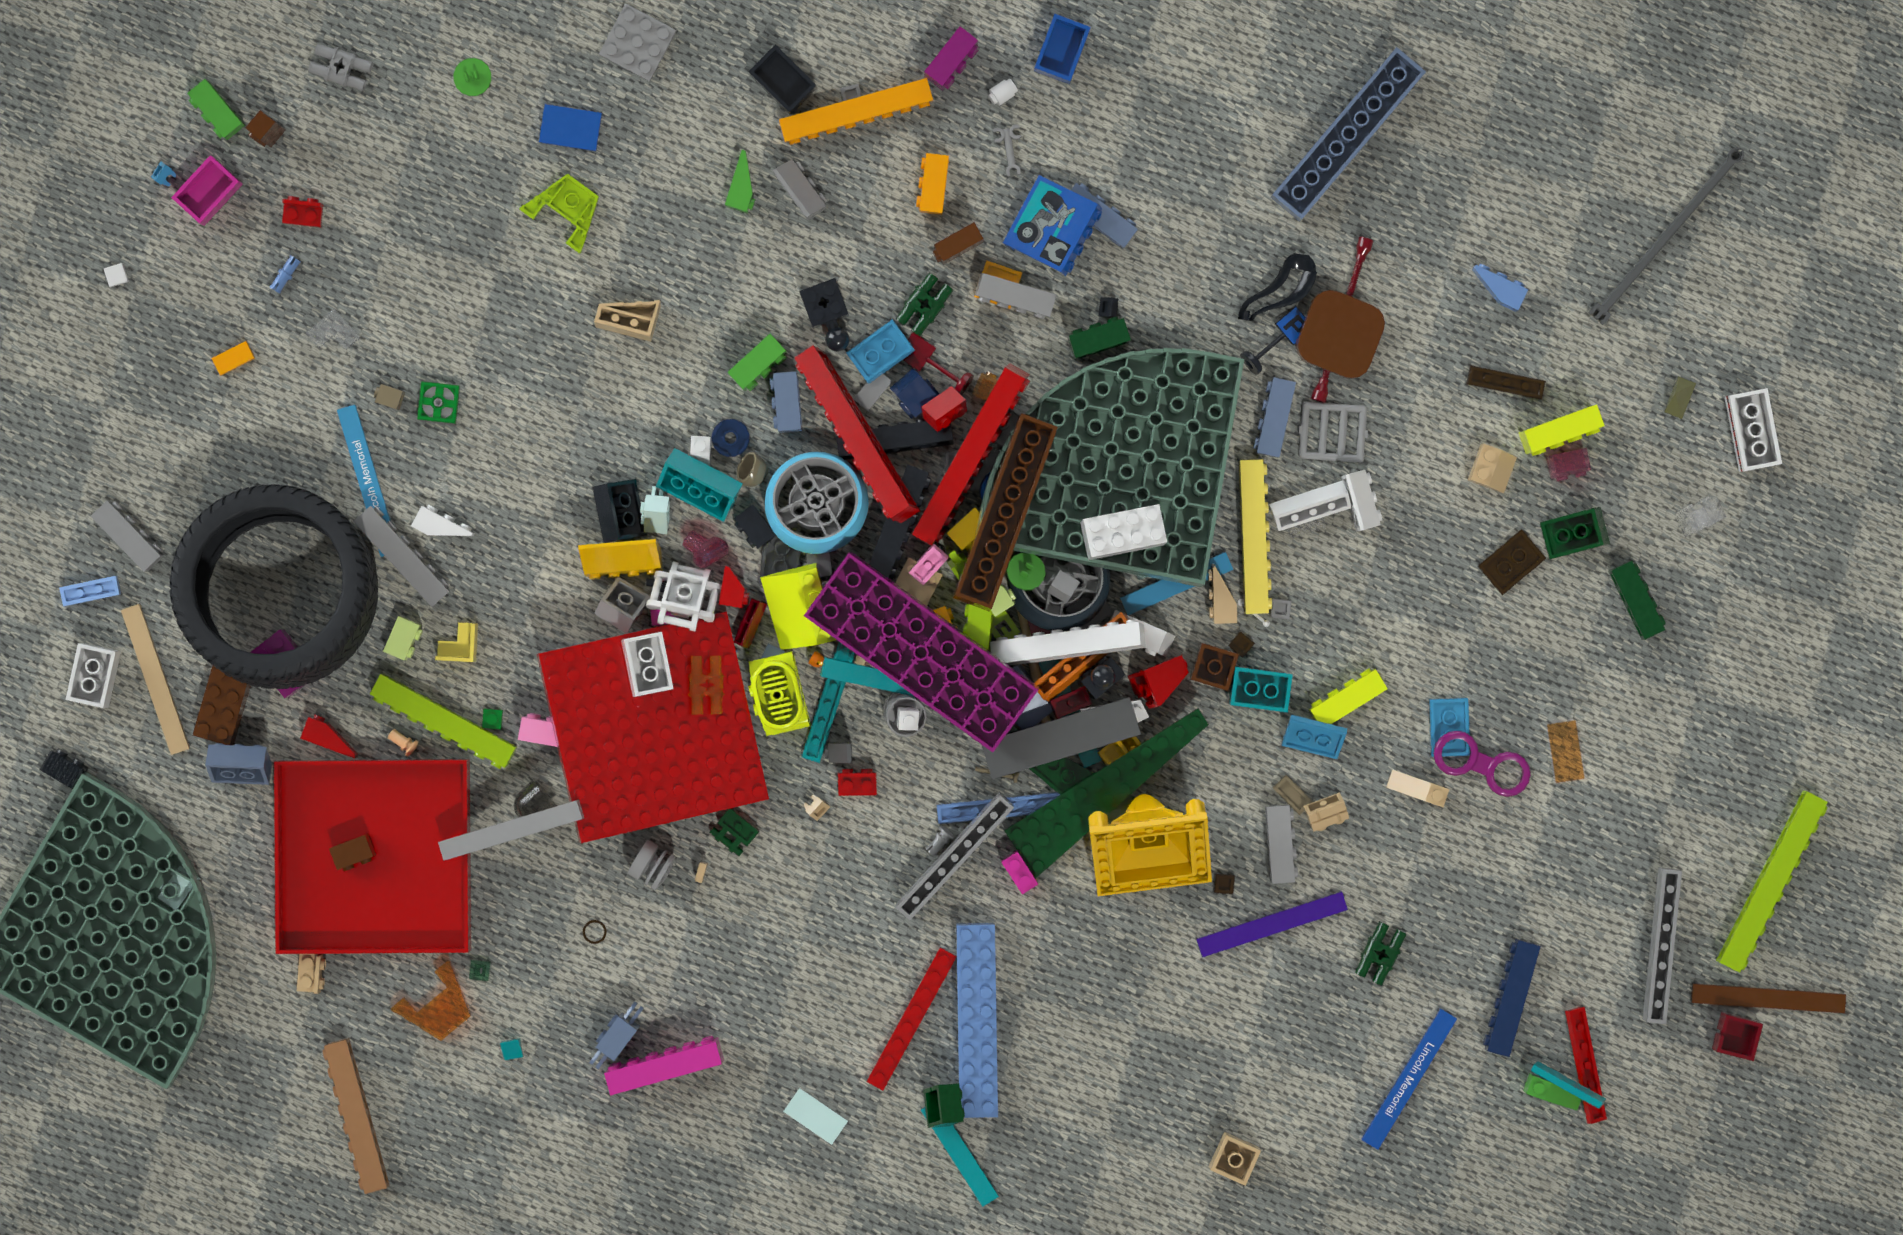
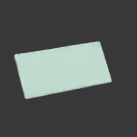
[783,1088,848,1145]

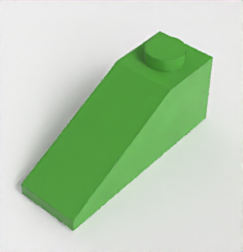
[725,150,756,213]
[1523,1073,1581,1111]

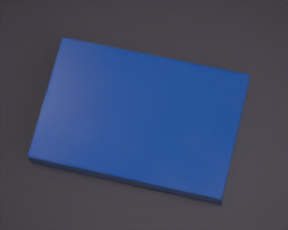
[539,104,602,152]

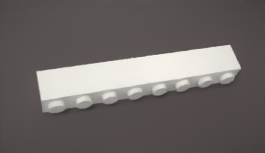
[990,620,1146,666]

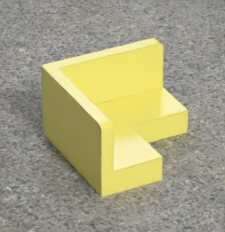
[435,622,478,662]

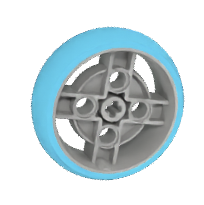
[765,452,869,554]

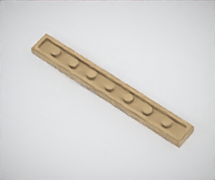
[121,604,190,755]

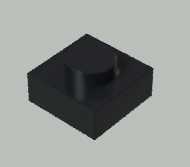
[1098,297,1119,318]

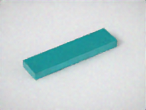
[1531,1061,1606,1109]

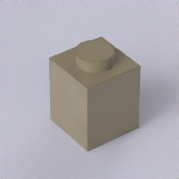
[374,384,405,410]

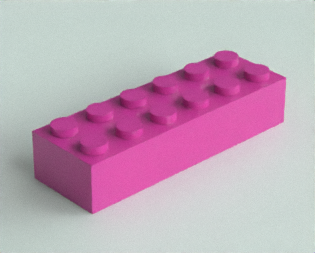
[604,1036,724,1096]

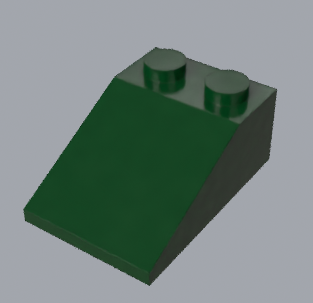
[1540,507,1610,559]

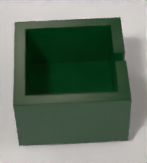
[923,1083,965,1128]

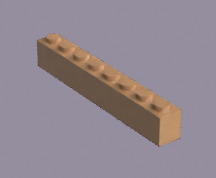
[323,1038,390,1194]

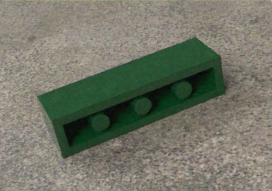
[1608,561,1666,640]

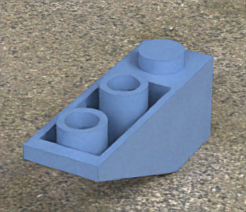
[1472,264,1528,312]

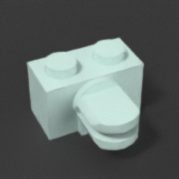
[640,486,670,534]

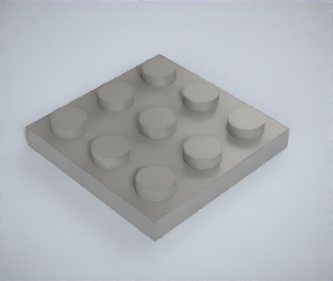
[599,3,677,82]

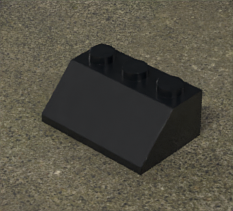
[592,479,647,543]

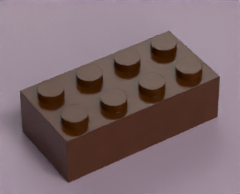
[193,665,251,745]

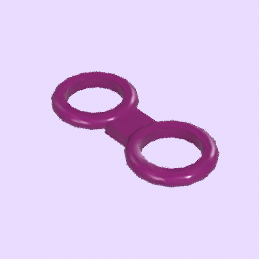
[1433,731,1531,797]

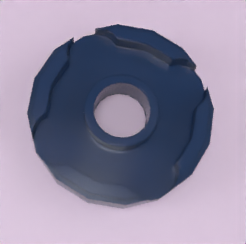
[712,419,750,457]

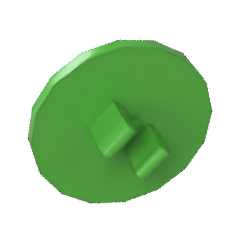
[453,58,491,96]
[1007,553,1046,590]

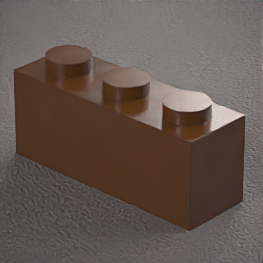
[245,110,286,147]

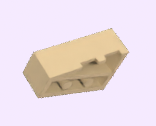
[594,300,661,342]

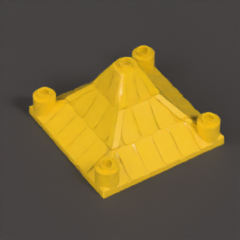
[1088,794,1212,896]

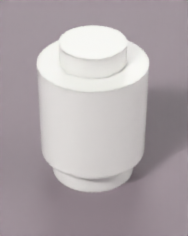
[988,79,1018,106]

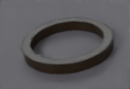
[583,920,607,944]

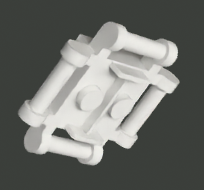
[646,561,722,632]

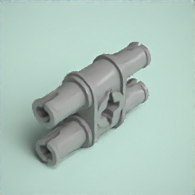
[308,43,373,91]

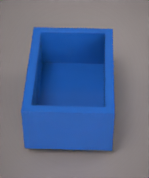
[1034,14,1091,85]

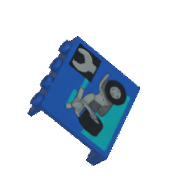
[1003,175,1102,276]

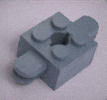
[589,1002,644,1069]

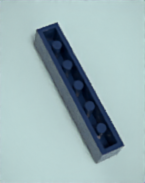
[1483,939,1541,1057]

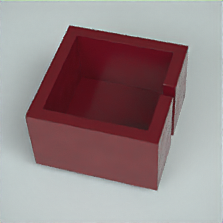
[1712,1012,1763,1061]

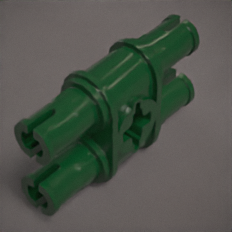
[896,272,954,337]
[1355,921,1407,986]

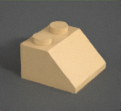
[1468,444,1517,493]

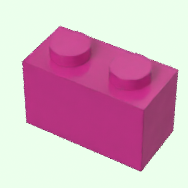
[1001,851,1038,895]

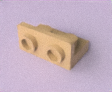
[297,954,326,994]

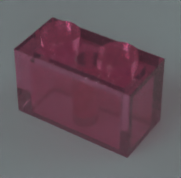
[1546,448,1591,481]

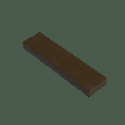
[1466,365,1546,400]

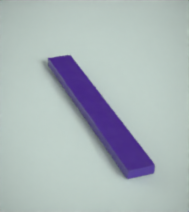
[1196,891,1348,958]

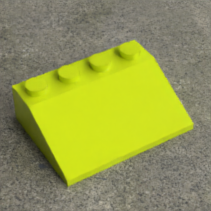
[760,563,836,650]

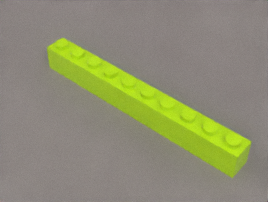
[1716,791,1828,973]

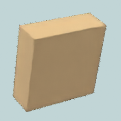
[695,861,708,883]

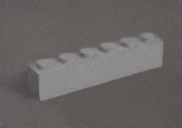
[353,506,449,607]

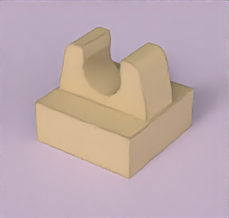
[804,795,830,821]

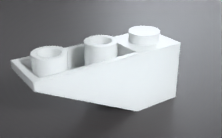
[411,504,475,536]

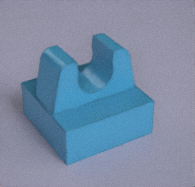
[151,162,176,186]

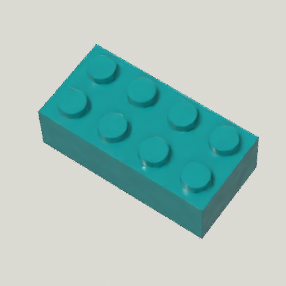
[656,448,743,522]

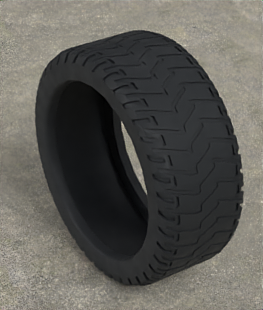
[170,484,378,689]

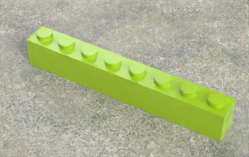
[370,674,518,769]

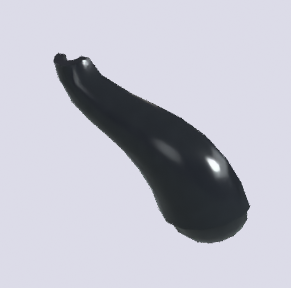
[1238,253,1317,321]

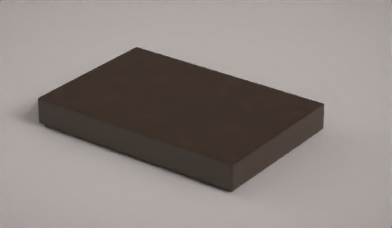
[1477,529,1546,596]

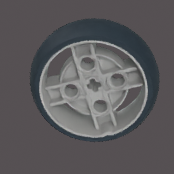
[1007,551,1110,631]

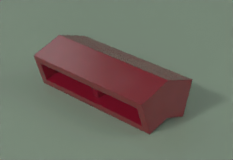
[734,598,768,649]

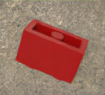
[922,386,967,432]

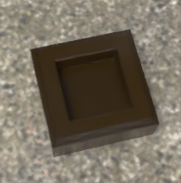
[1228,631,1255,658]
[1214,873,1235,895]

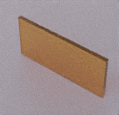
[1547,720,1584,783]

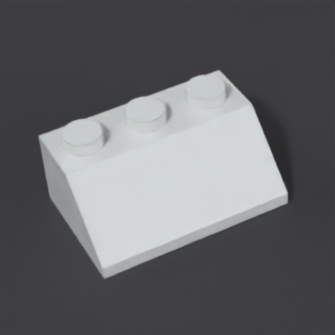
[1341,470,1382,532]

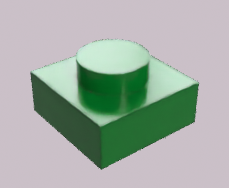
[482,709,503,729]

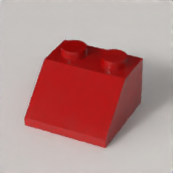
[719,566,750,608]

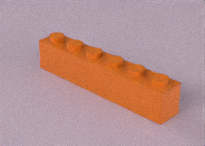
[1034,612,1131,701]

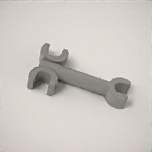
[993,124,1021,177]

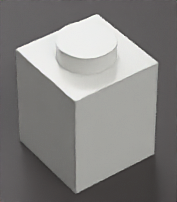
[896,706,919,731]

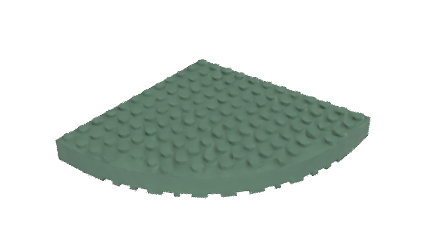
[976,348,1244,587]
[0,772,216,1089]

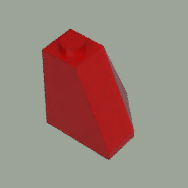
[1128,655,1189,709]

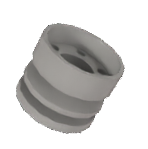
[883,692,927,737]
[627,840,676,891]

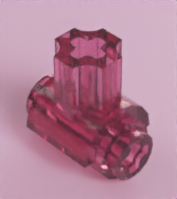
[682,530,729,569]

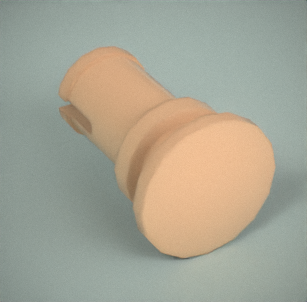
[388,729,419,757]

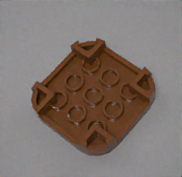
[1295,290,1385,379]

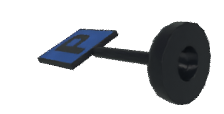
[1240,306,1306,375]

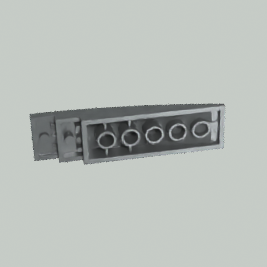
[982,697,1141,779]

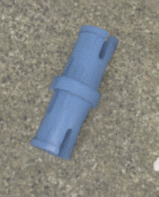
[269,255,301,294]

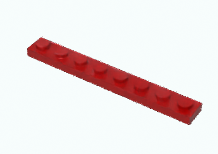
[866,947,957,1091]

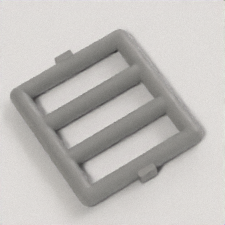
[1298,401,1368,463]

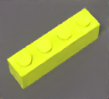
[1309,668,1388,724]

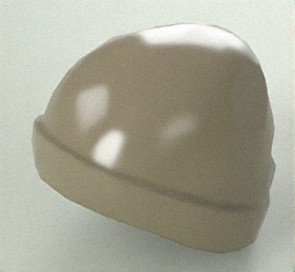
[737,452,768,487]

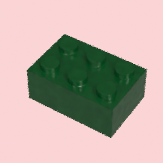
[1067,316,1131,360]

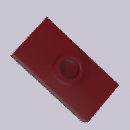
[1049,686,1092,719]

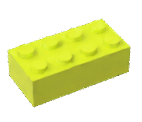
[1518,404,1605,456]

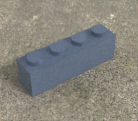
[1071,183,1138,249]
[1253,377,1296,458]

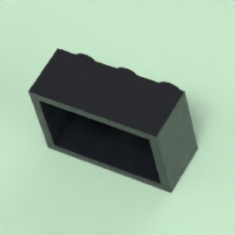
[748,44,817,116]

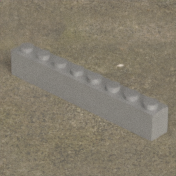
[896,792,1014,920]
[1642,867,1682,1024]

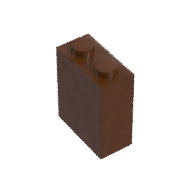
[933,222,984,265]

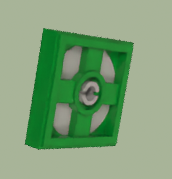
[417,381,460,424]

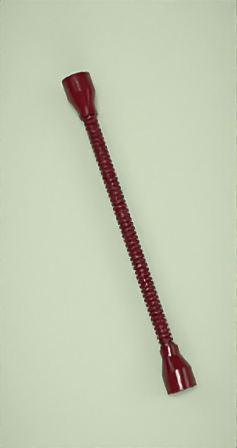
[1311,237,1374,403]

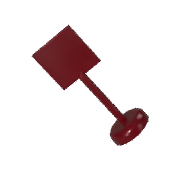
[903,332,974,395]

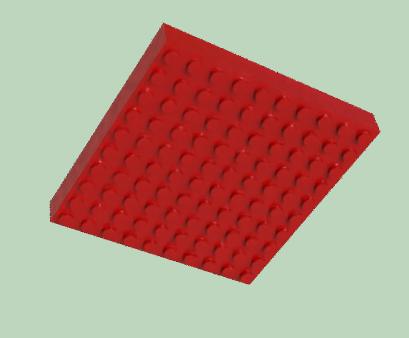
[536,612,769,843]
[274,759,471,954]

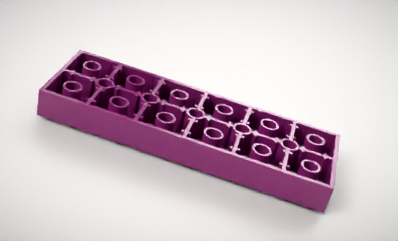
[804,552,1039,752]

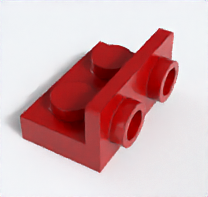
[282,196,324,228]
[838,768,877,796]

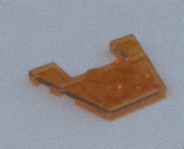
[391,960,471,1041]

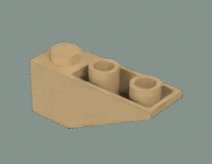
[1208,564,1237,624]

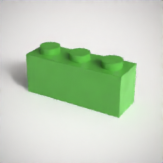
[187,79,245,140]

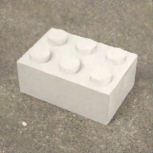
[621,632,673,697]
[66,643,121,708]

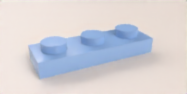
[59,576,121,606]

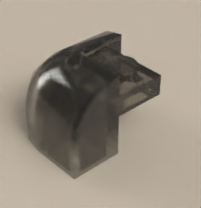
[513,778,558,818]

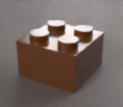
[1190,643,1239,691]

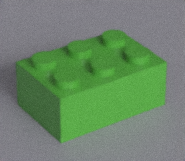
[727,334,787,391]

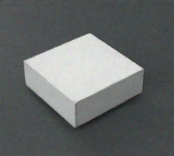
[104,263,129,287]

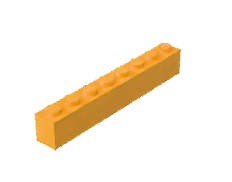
[779,78,933,145]

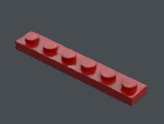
[1565,1007,1607,1124]

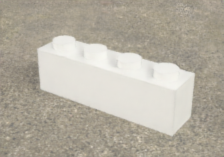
[1269,481,1352,531]

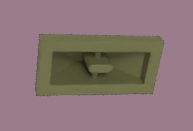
[1664,376,1696,419]

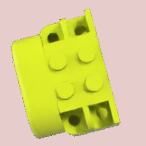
[748,651,811,736]

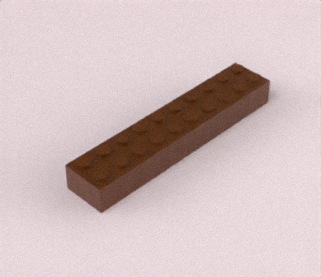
[953,413,1058,612]

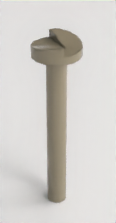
[975,766,1020,783]

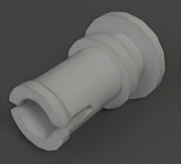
[926,826,955,856]

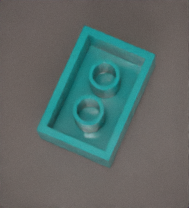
[1229,667,1293,713]

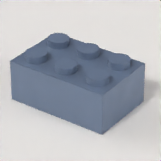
[770,371,803,433]
[205,743,272,785]

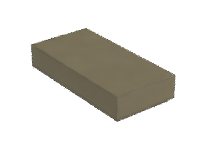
[1272,775,1313,815]

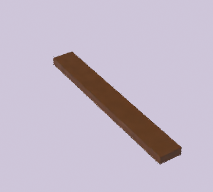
[1691,983,1846,1013]

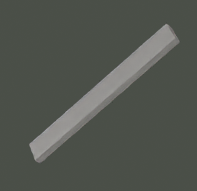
[438,800,584,860]

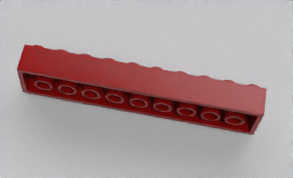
[795,345,920,523]
[912,363,1030,546]

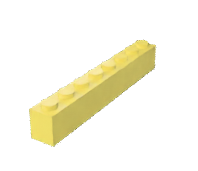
[1239,459,1272,614]

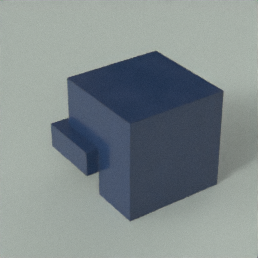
[890,368,940,419]

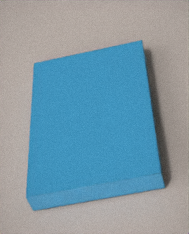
[846,319,915,384]
[1429,698,1470,757]
[1281,715,1348,759]

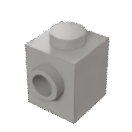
[1047,570,1080,604]

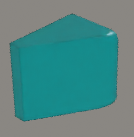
[500,1038,524,1060]

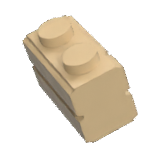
[1304,792,1349,832]

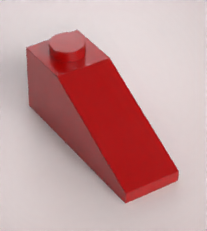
[300,714,358,758]

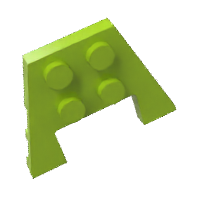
[519,174,599,254]

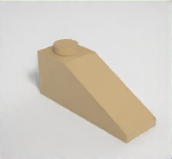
[1386,769,1450,807]

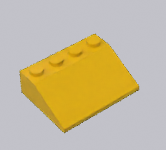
[578,539,663,580]

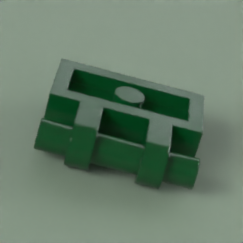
[709,808,760,856]

